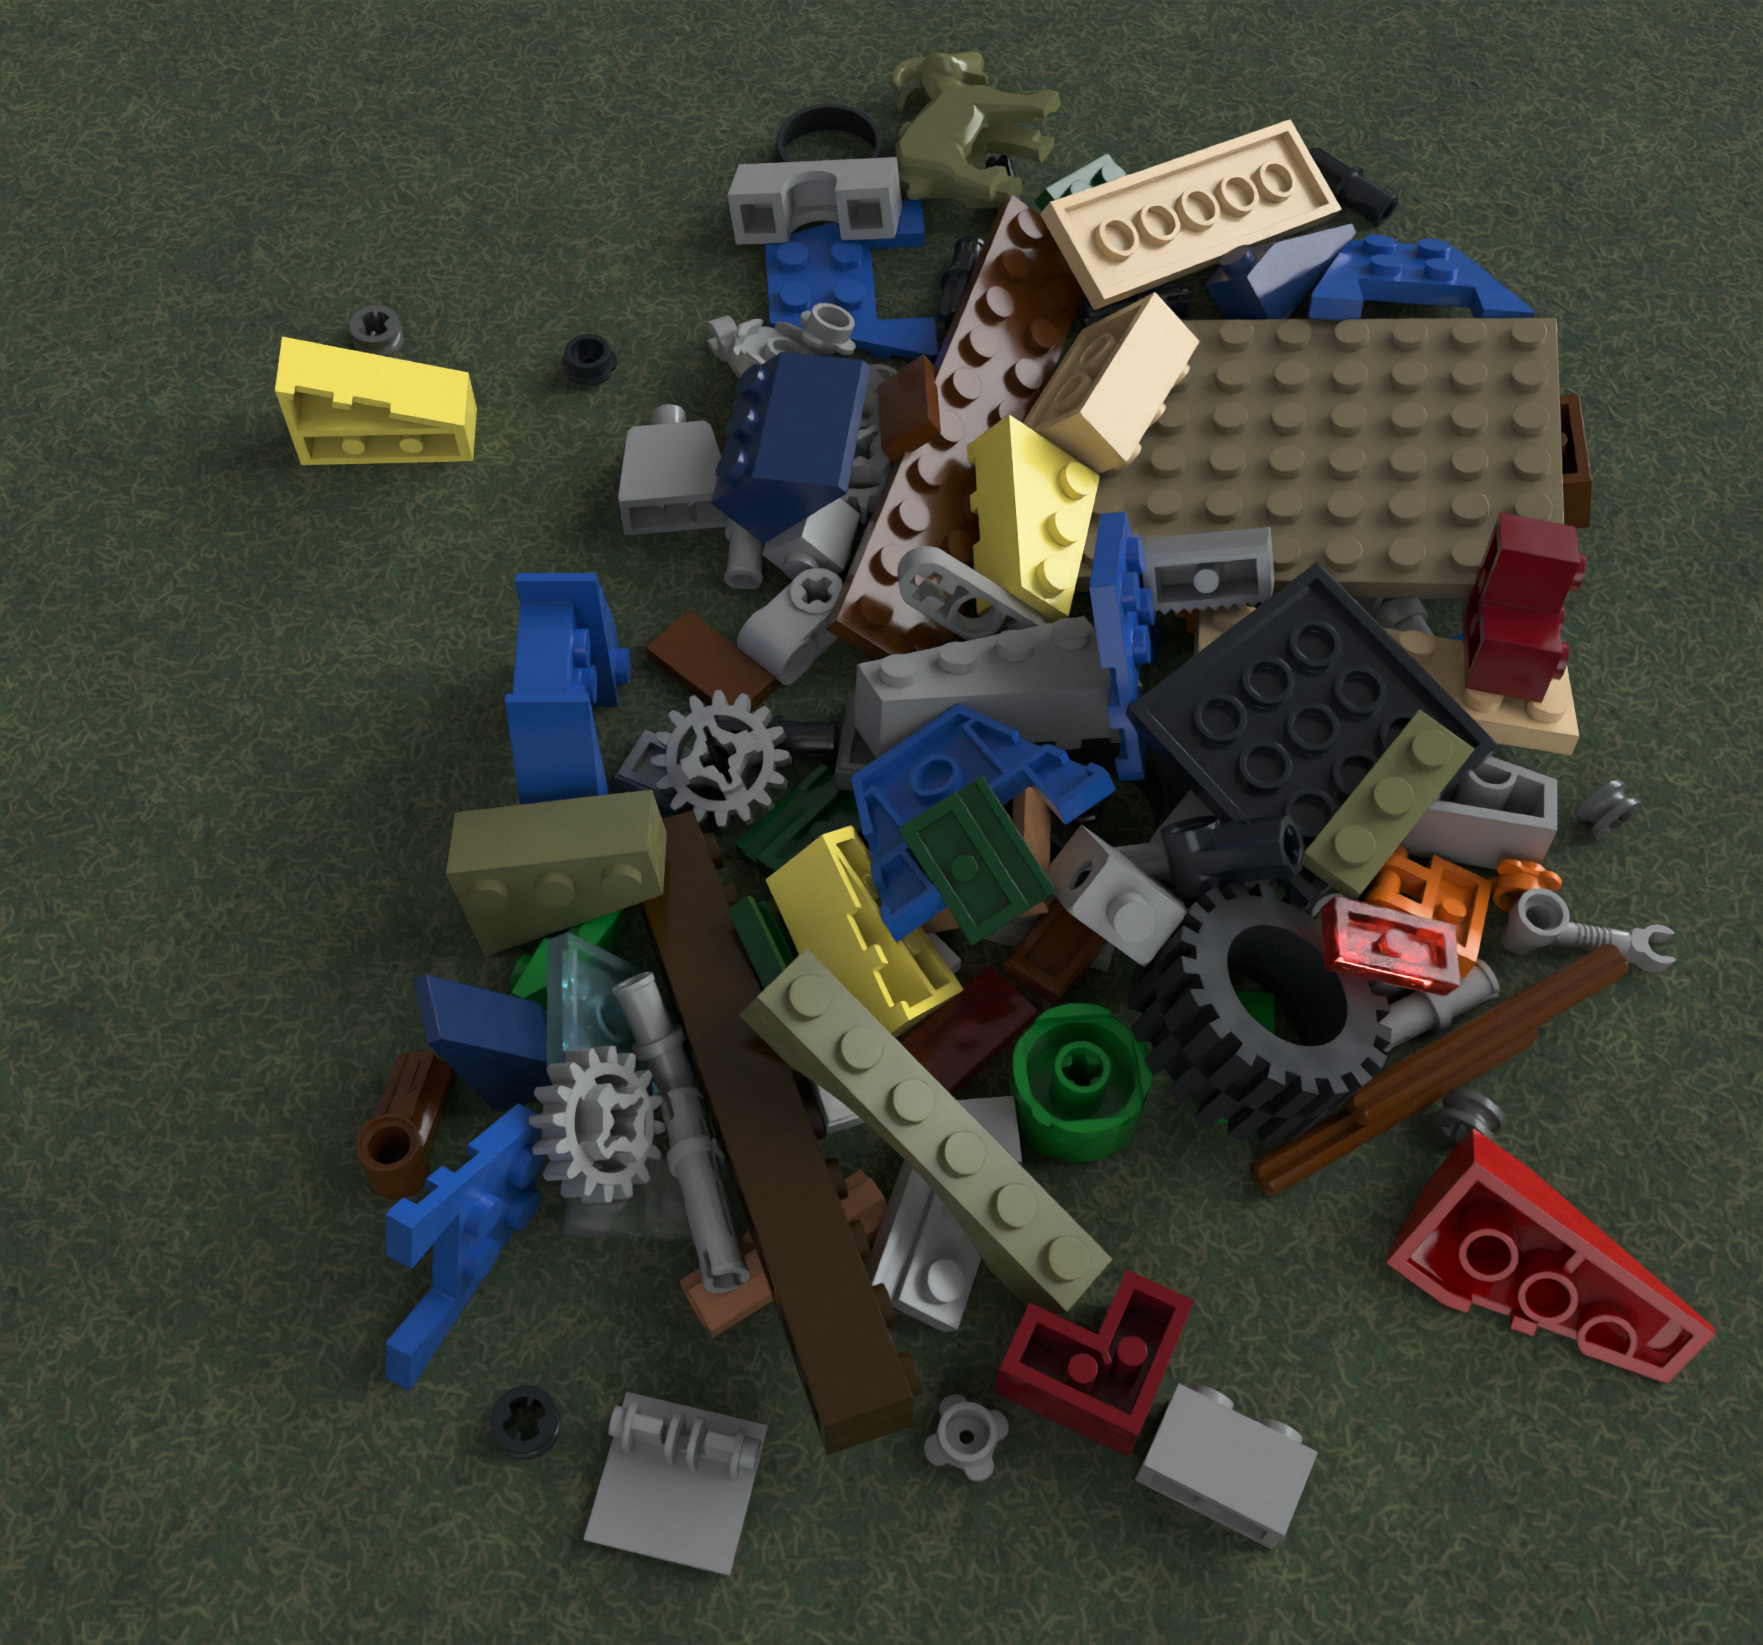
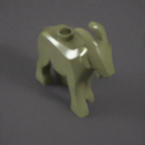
[891,51,1061,209]

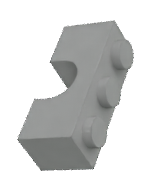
[727,157,902,245]

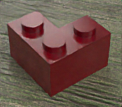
[1462,512,1587,703]
[994,1269,1195,1457]

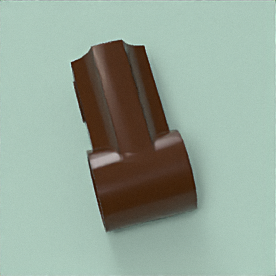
[356,1050,457,1200]

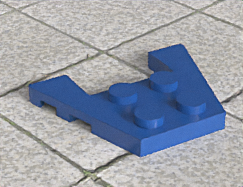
[765,199,939,365]
[1308,235,1535,321]
[1089,511,1160,781]
[851,704,1116,943]
[386,1104,545,1391]

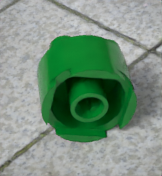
[1007,1003,1152,1163]

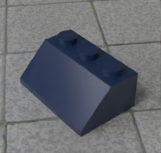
[711,352,871,544]

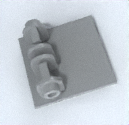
[584,1392,768,1577]

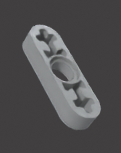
[897,546,1048,641]

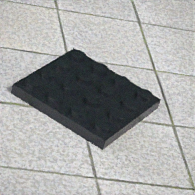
[1125,562,1499,910]

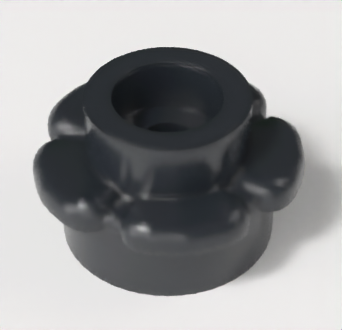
[562,334,617,386]

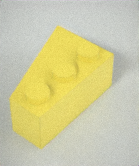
[275,337,477,465]
[967,415,1100,626]
[766,825,964,1038]

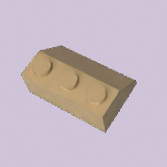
[1023,292,1200,474]

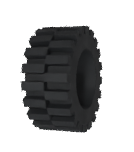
[1128,882,1392,1143]

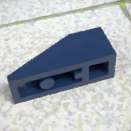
[1205,224,1357,320]
[413,974,577,1113]

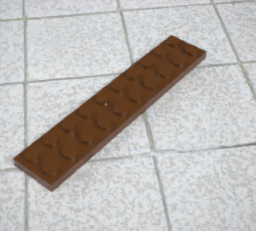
[825,195,1084,660]

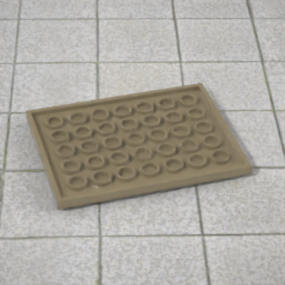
[1074,318,1564,600]

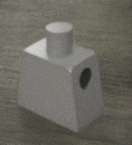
[618,404,729,536]
[1045,824,1187,967]

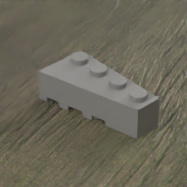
[1400,756,1557,869]

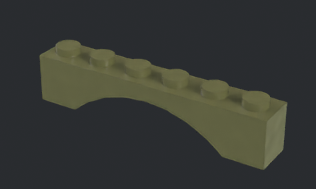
[740,948,1112,1315]

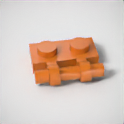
[1359,845,1493,979]

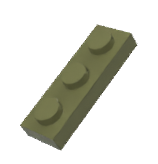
[1302,710,1475,903]

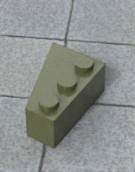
[446,789,667,957]

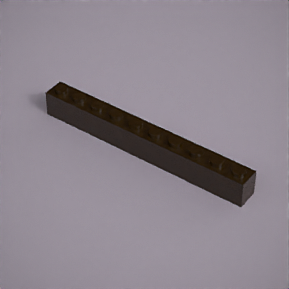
[637,810,922,1456]

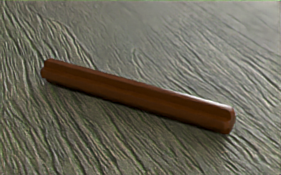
[1344,944,1629,1126]
[1250,1028,1539,1196]

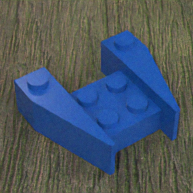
[505,573,631,805]

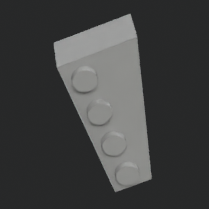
[854,616,1142,759]

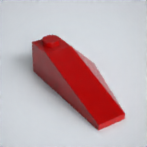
[1386,1128,1716,1384]

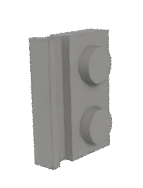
[865,1159,981,1332]

